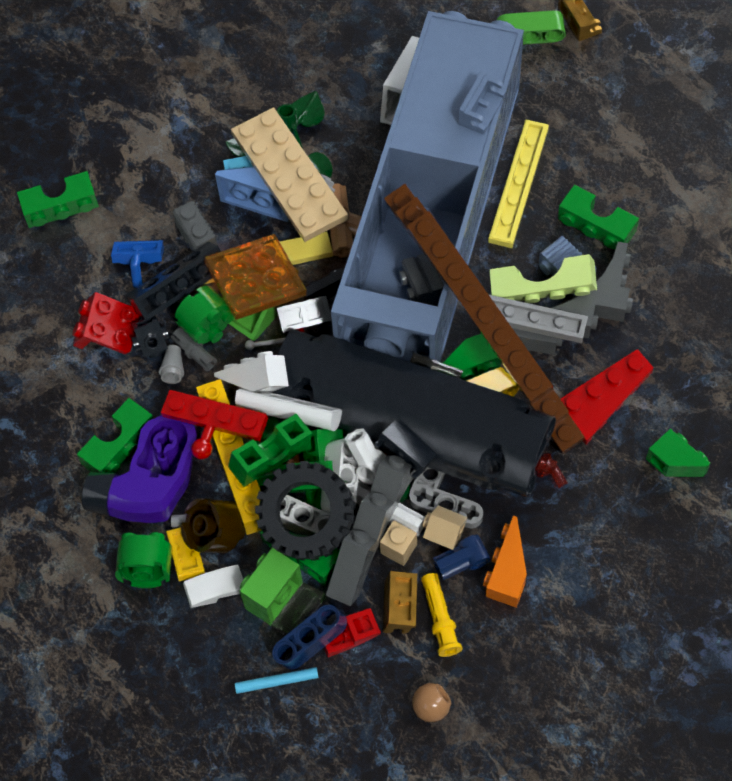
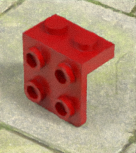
[72,292,139,354]

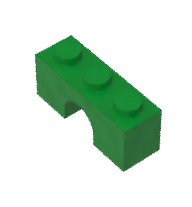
[17,171,99,228]
[558,184,639,249]
[77,398,154,473]
[228,414,312,487]

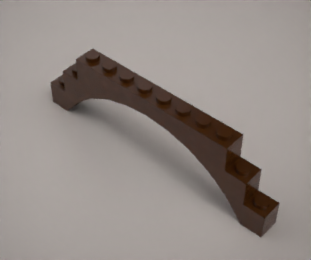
[384,184,585,454]

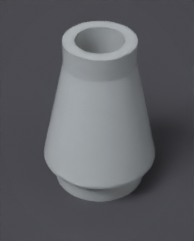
[159,345,184,384]

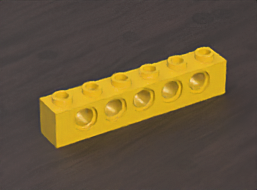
[196,379,262,535]

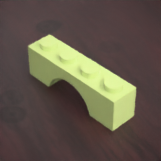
[490,254,597,303]

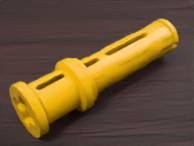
[421,573,463,657]

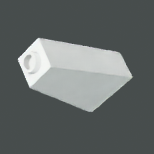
[380,36,419,125]

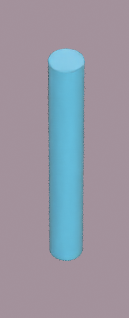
[235,667,319,694]

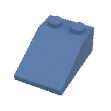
[215,167,289,222]

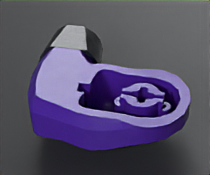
[82,415,197,523]

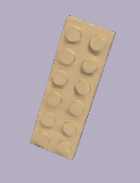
[231,107,348,242]

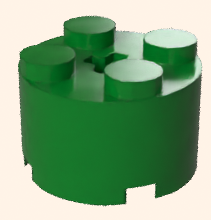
[175,286,236,344]
[115,532,172,588]

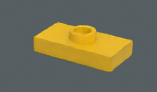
[166,527,205,581]

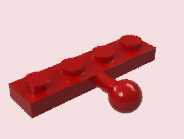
[161,390,268,459]

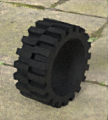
[255,461,356,561]

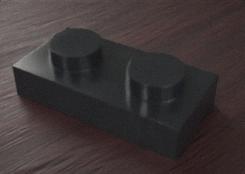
[302,267,345,301]

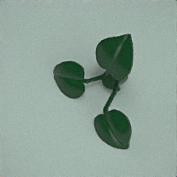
[226,91,333,178]

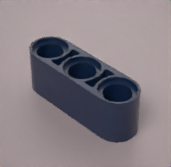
[272,605,347,670]

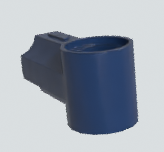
[433,534,491,580]

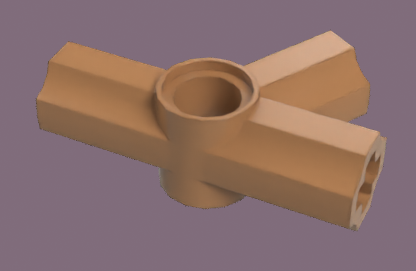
[330,183,362,258]

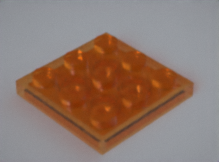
[205,234,307,320]

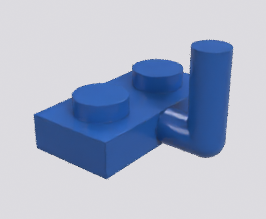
[111,240,164,288]

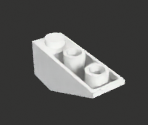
[214,351,289,392]

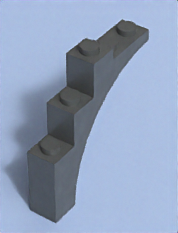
[513,242,633,355]
[326,455,416,606]

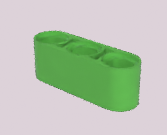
[497,11,566,45]

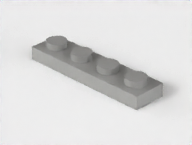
[489,295,588,343]

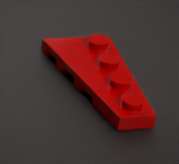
[561,349,654,445]

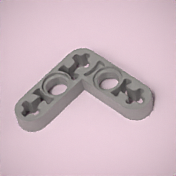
[409,467,483,529]

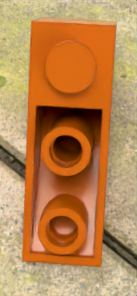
[483,516,527,608]

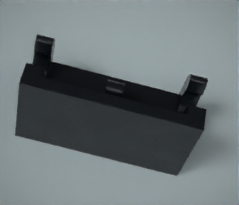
[374,421,437,480]

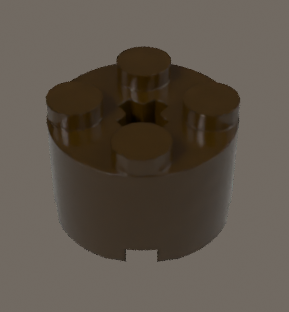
[181,498,245,554]

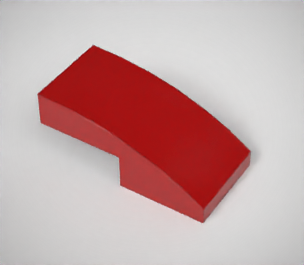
[324,608,381,657]

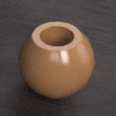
[412,683,451,723]

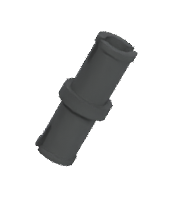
[171,328,217,371]

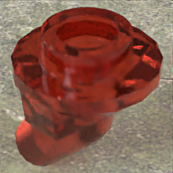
[535,453,568,488]

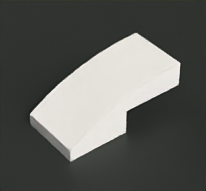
[183,565,243,608]

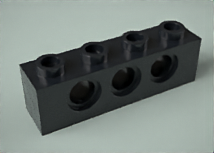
[126,242,230,321]

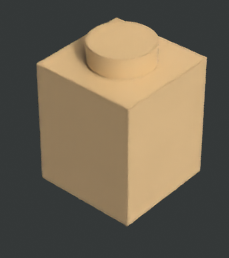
[422,506,468,550]
[380,520,417,566]

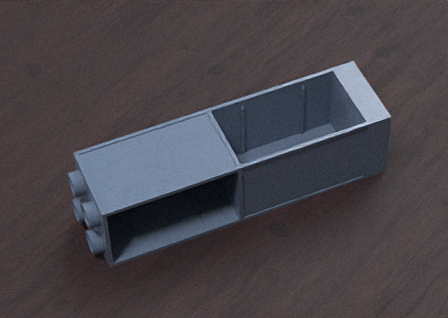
[331,11,524,371]

